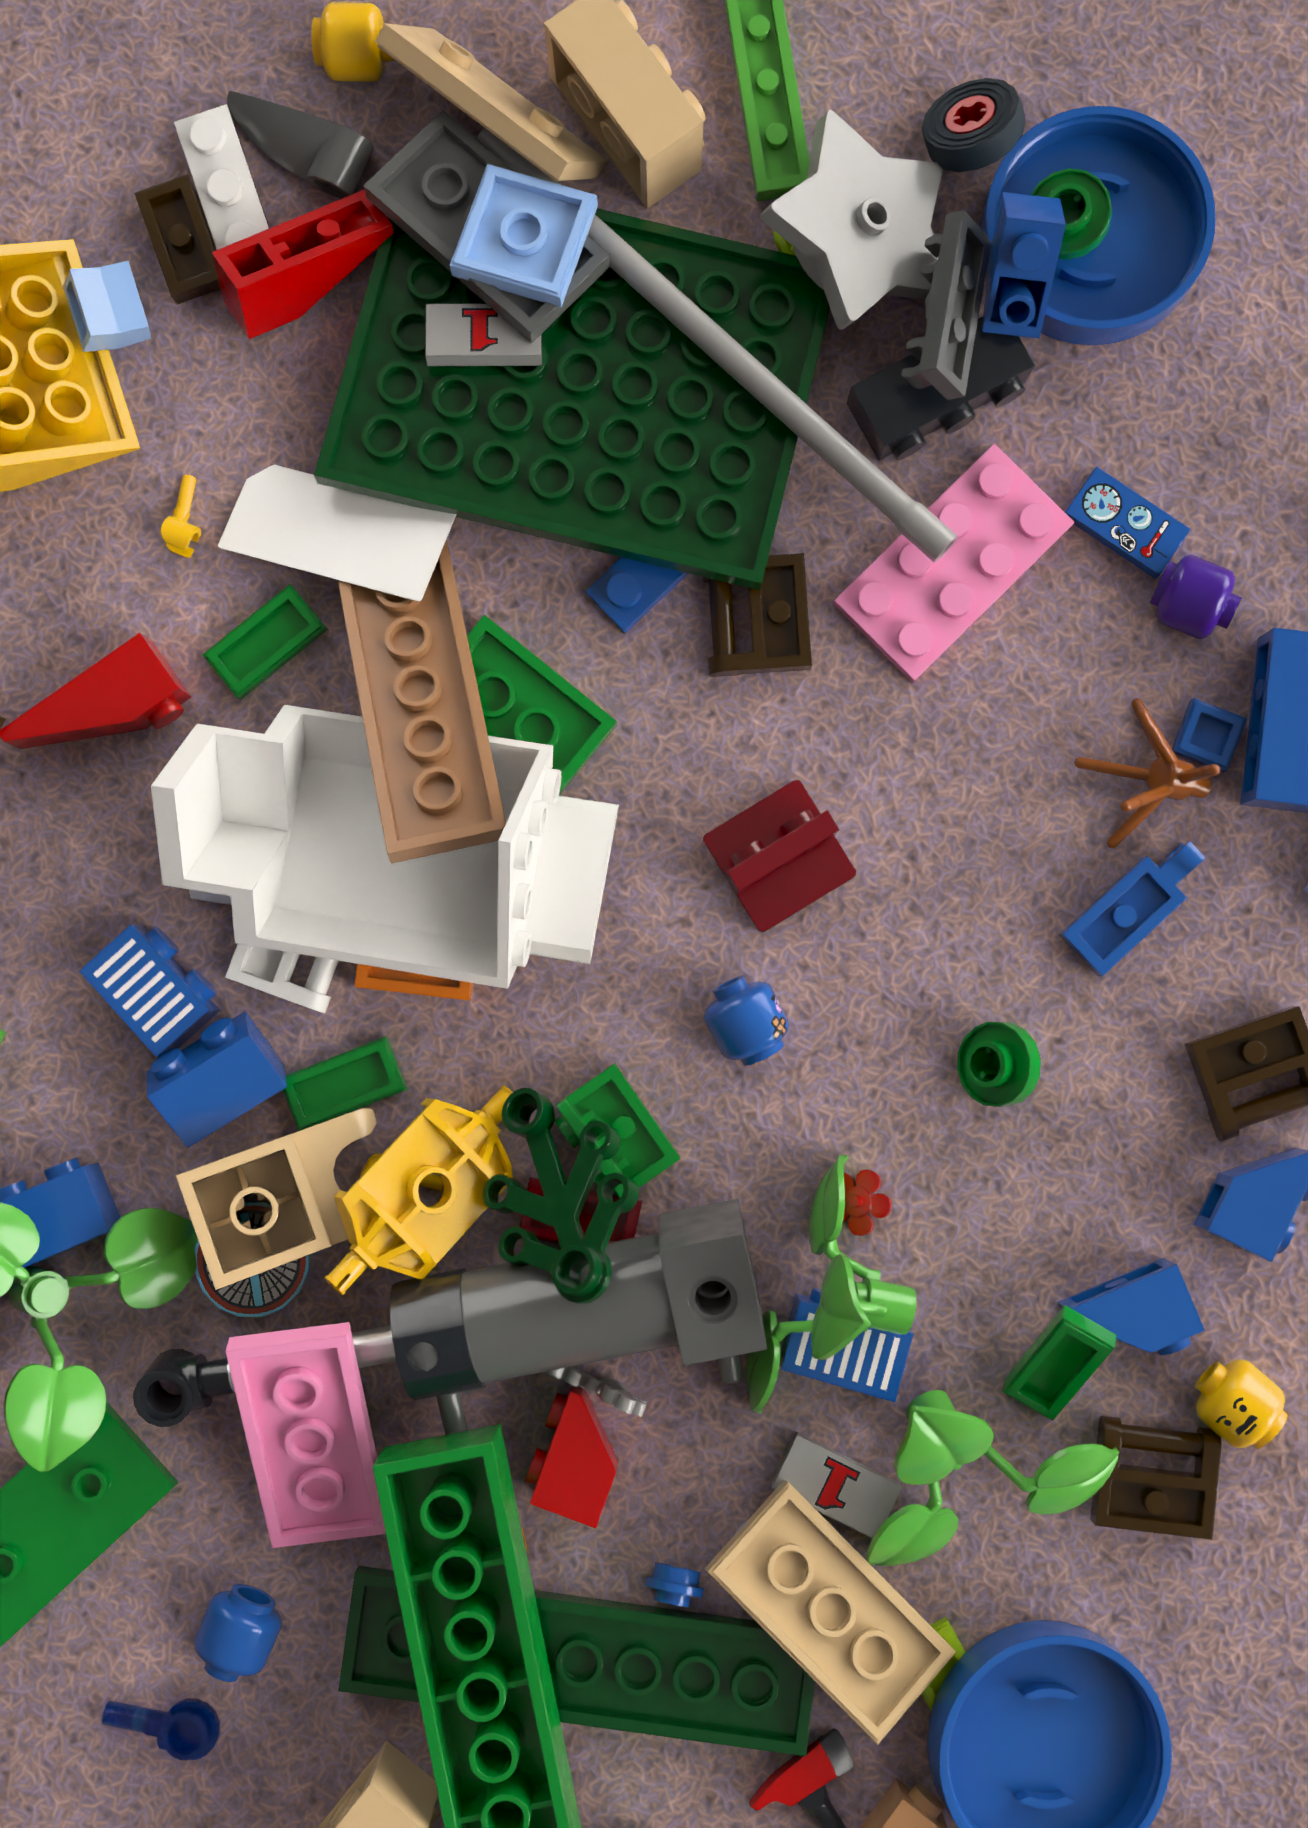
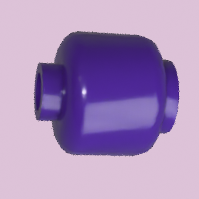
[1150,555,1242,639]

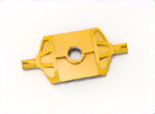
[324,1085,513,1295]

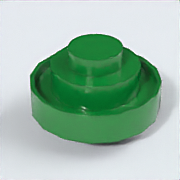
[1031,168,1112,260]
[957,1022,1041,1107]

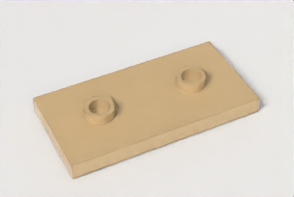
[375,23,608,181]
[704,1480,956,1745]

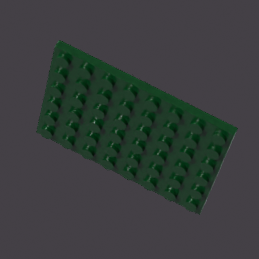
[314,208,830,591]

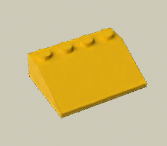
[0,239,140,492]

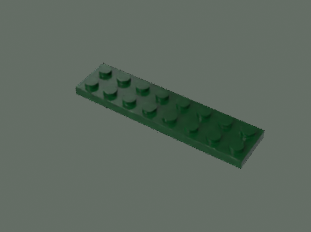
[338,1566,815,1756]

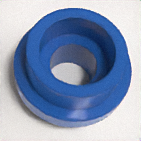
[645,1562,704,1607]

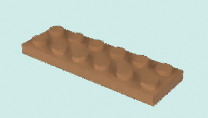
[338,539,506,864]

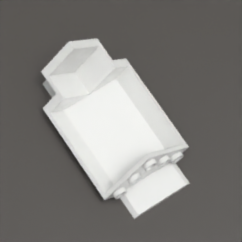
[151,705,619,989]

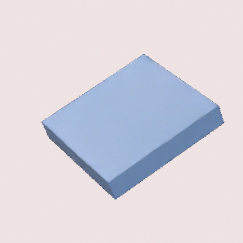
[450,164,598,307]

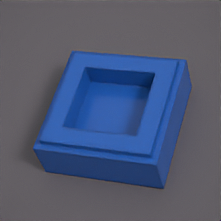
[1172,698,1247,773]

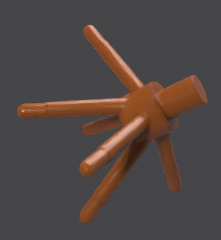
[1074,698,1220,849]

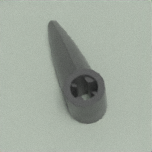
[227,90,374,199]

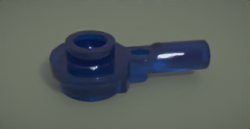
[102,1698,221,1761]

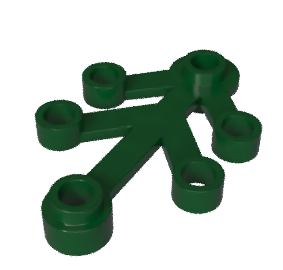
[482,1088,639,1304]

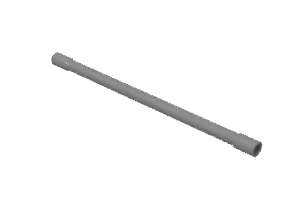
[476,128,958,563]

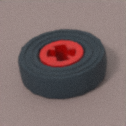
[922,78,1026,172]

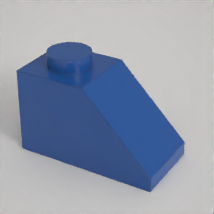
[1058,1258,1205,1355]

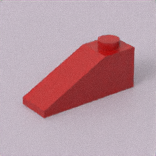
[212,190,393,339]
[0,632,191,749]

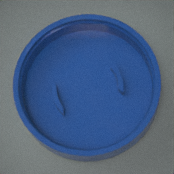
[980,106,1216,345]
[927,1620,1172,1828]

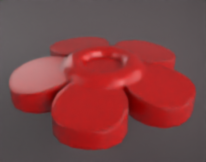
[843,1169,892,1236]

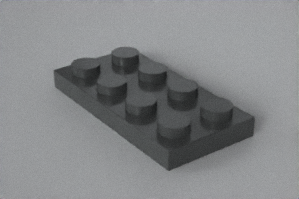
[363,110,610,343]

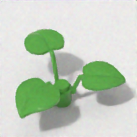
[746,1154,916,1414]
[0,1202,198,1472]
[866,1390,1119,1566]

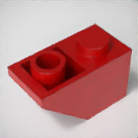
[524,1385,618,1529]

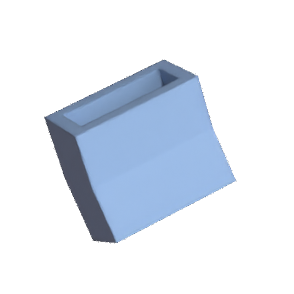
[63,261,151,352]

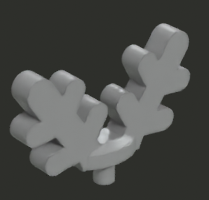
[546,1367,647,1417]

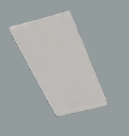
[218,465,456,601]

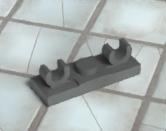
[901,210,991,400]

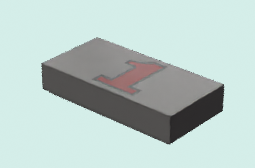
[426,304,542,366]
[771,1432,902,1538]

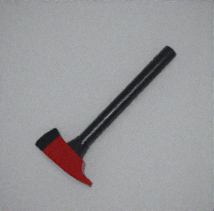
[749,1729,853,1828]

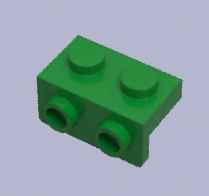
[554,1063,681,1198]

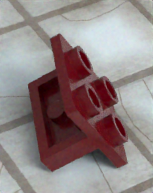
[703,780,856,933]

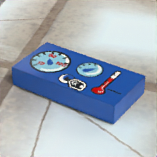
[1065,466,1191,579]

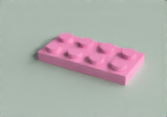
[833,443,1075,683]
[225,1322,386,1548]

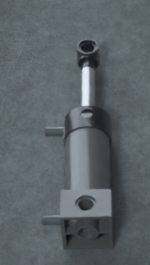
[133,1199,767,1435]

